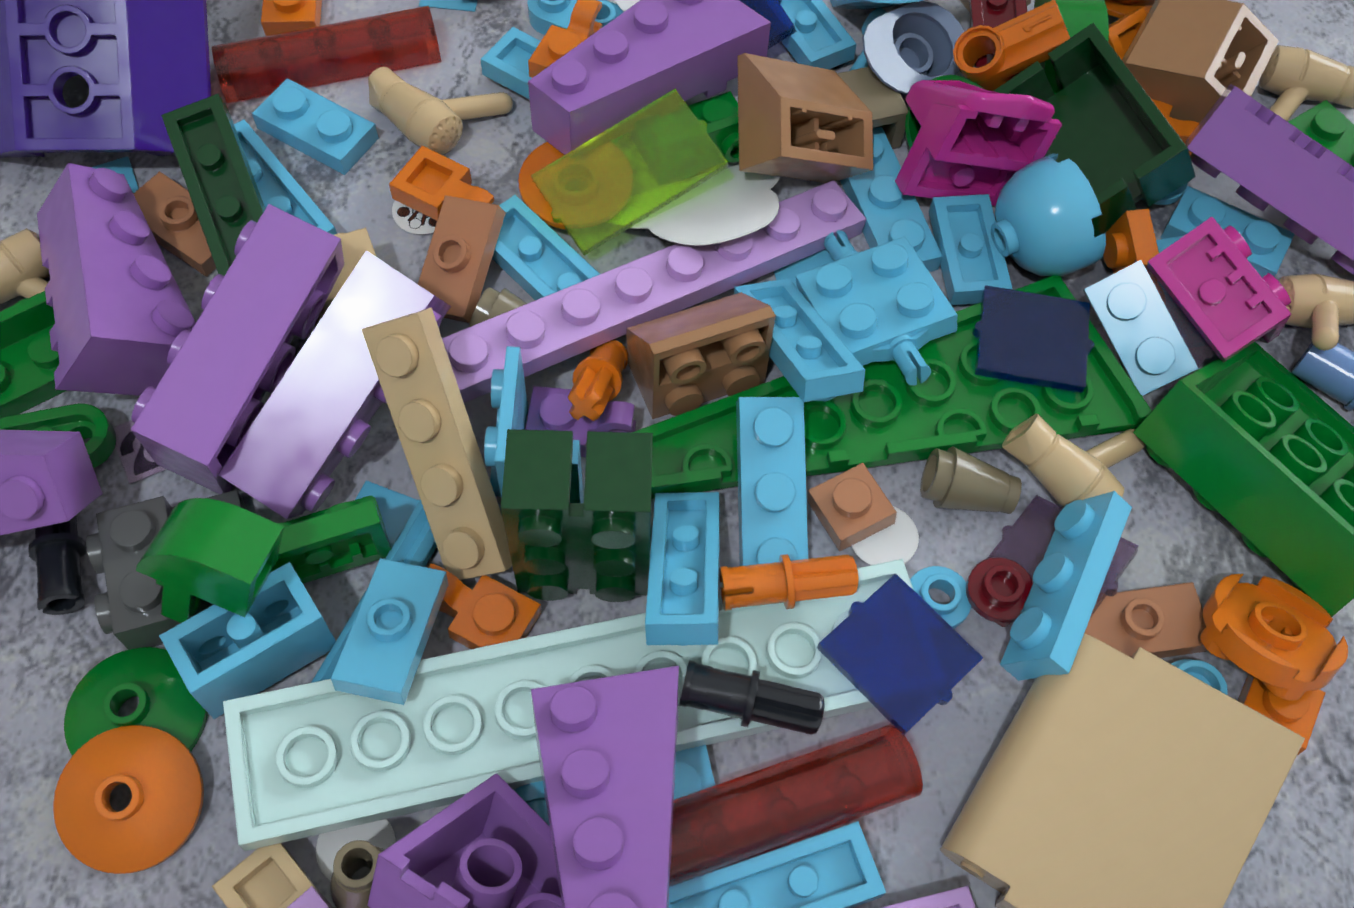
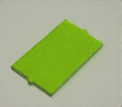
[531,89,728,256]

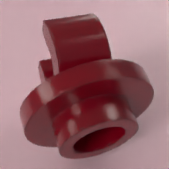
[966,557,1033,627]

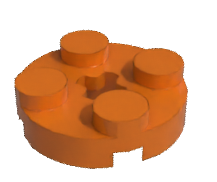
[1200,574,1348,701]

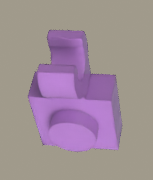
[525,386,636,457]

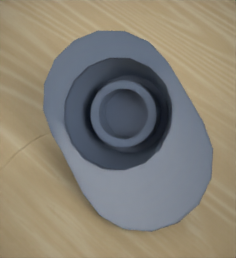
[862,1,964,95]

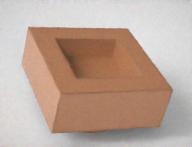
[807,463,897,552]

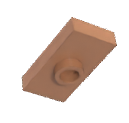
[133,171,216,277]
[418,195,506,323]
[1085,582,1207,658]

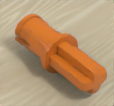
[567,339,629,421]
[719,554,859,611]

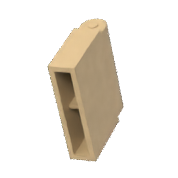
[940,633,1305,908]

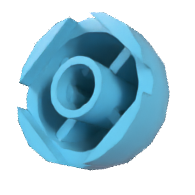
[991,153,1106,276]

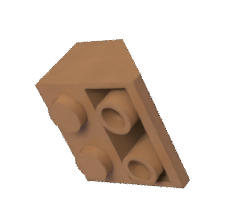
[1122,0,1279,123]
[737,53,873,183]
[626,292,776,419]

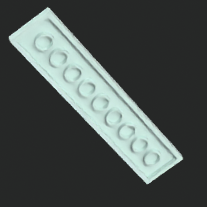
[223,559,946,851]

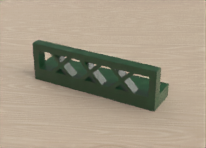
[161,93,265,276]

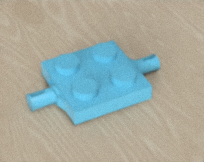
[795,230,957,386]

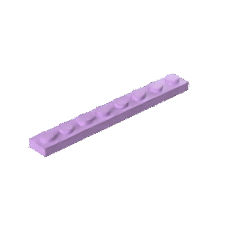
[442,180,866,403]

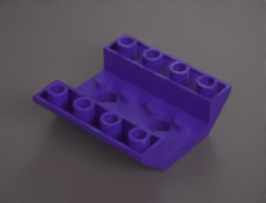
[0,0,211,158]

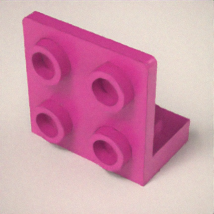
[1147,216,1291,363]

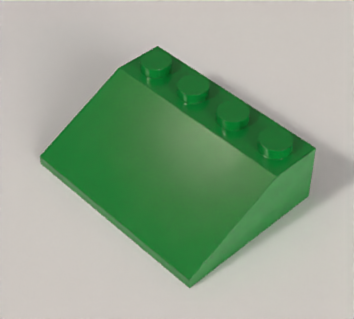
[1133,342,1354,617]

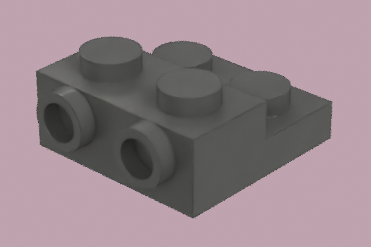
[86,490,245,650]

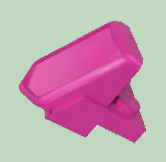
[895,80,1062,206]

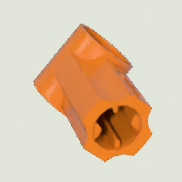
[953,0,1070,91]

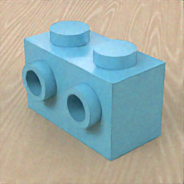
[159,562,336,719]

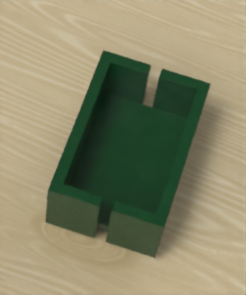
[994,23,1196,237]
[501,429,653,602]

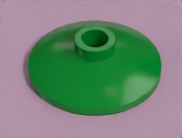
[64,647,208,784]

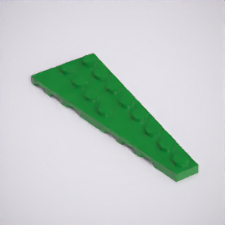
[632,276,1152,499]

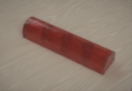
[211,6,441,103]
[669,724,923,887]

